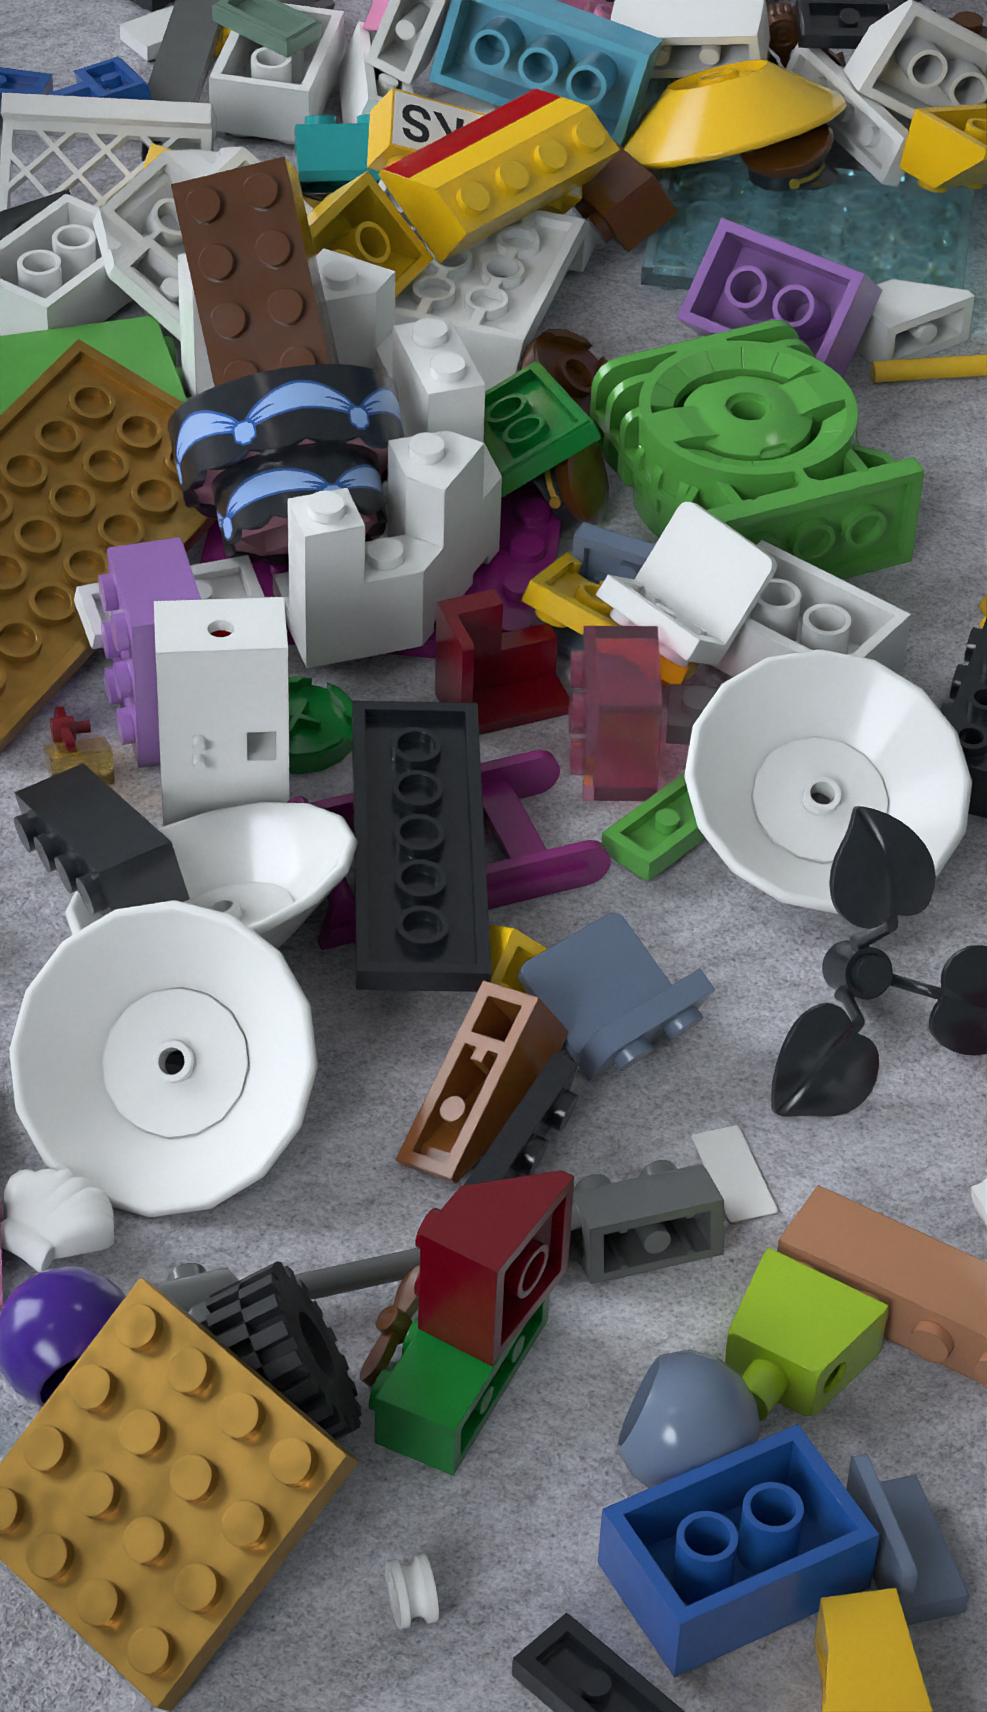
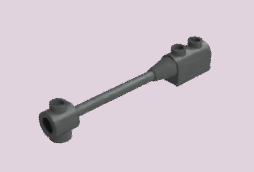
[155,1160,724,1336]

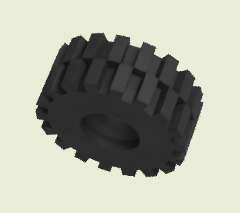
[206,1261,362,1440]

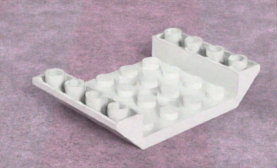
[378,179,598,391]

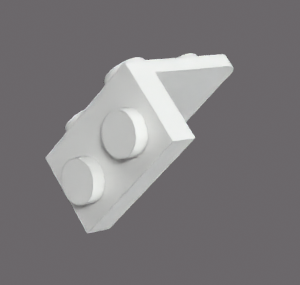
[596,502,777,667]

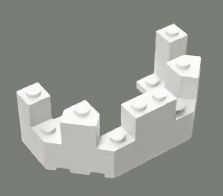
[177,248,502,668]

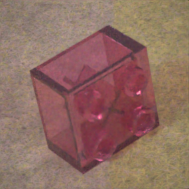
[568,626,663,801]

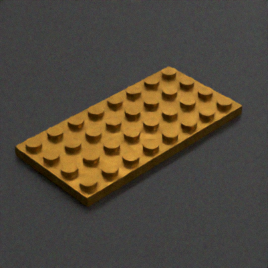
[0,339,217,753]

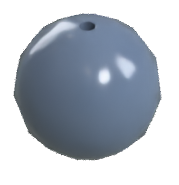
[617,1349,761,1488]

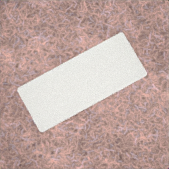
[691,1125,778,1223]

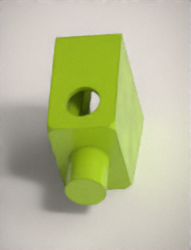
[725,1247,889,1421]

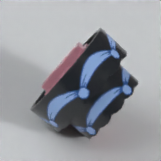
[168,364,405,566]

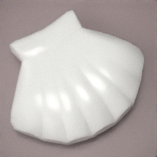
[1,1168,115,1272]

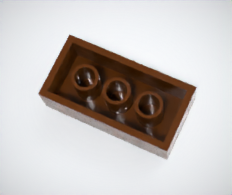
[171,156,339,387]

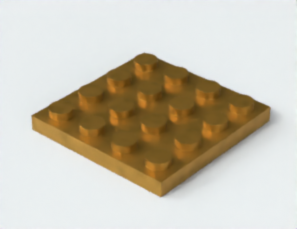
[0,1277,360,1712]

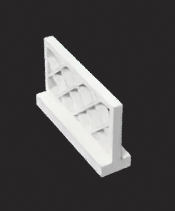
[786,43,912,187]
[0,93,217,211]

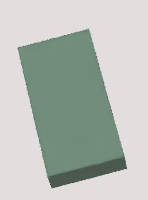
[212,0,321,58]

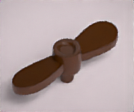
[360,1266,420,1387]

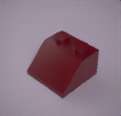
[414,1170,575,1366]

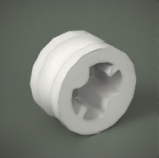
[385,1553,439,1630]

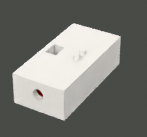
[154,597,290,827]

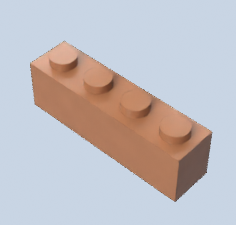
[777,1185,987,1389]

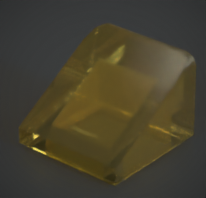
[43,736,115,785]

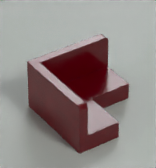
[435,589,572,735]

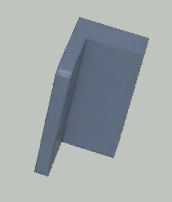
[846,1453,969,1625]

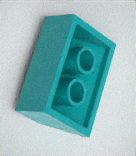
[294,114,381,194]

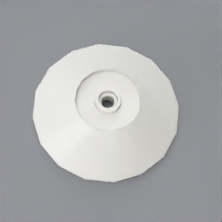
[684,649,972,914]
[65,802,358,949]
[9,900,318,1218]

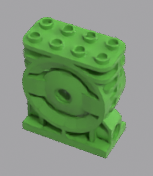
[590,320,925,580]

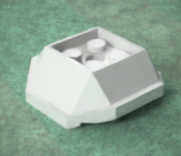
[92,146,313,341]

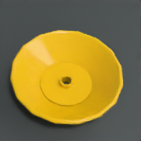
[622,59,846,170]

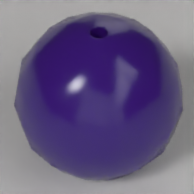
[0,1266,126,1407]

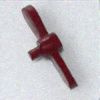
[50,706,91,753]

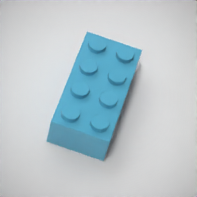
[428,0,663,147]

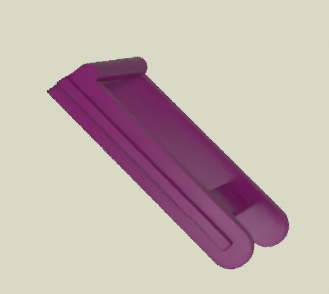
[287,750,611,950]

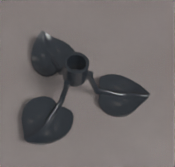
[771,806,987,1117]

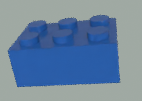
[598,1424,879,1678]

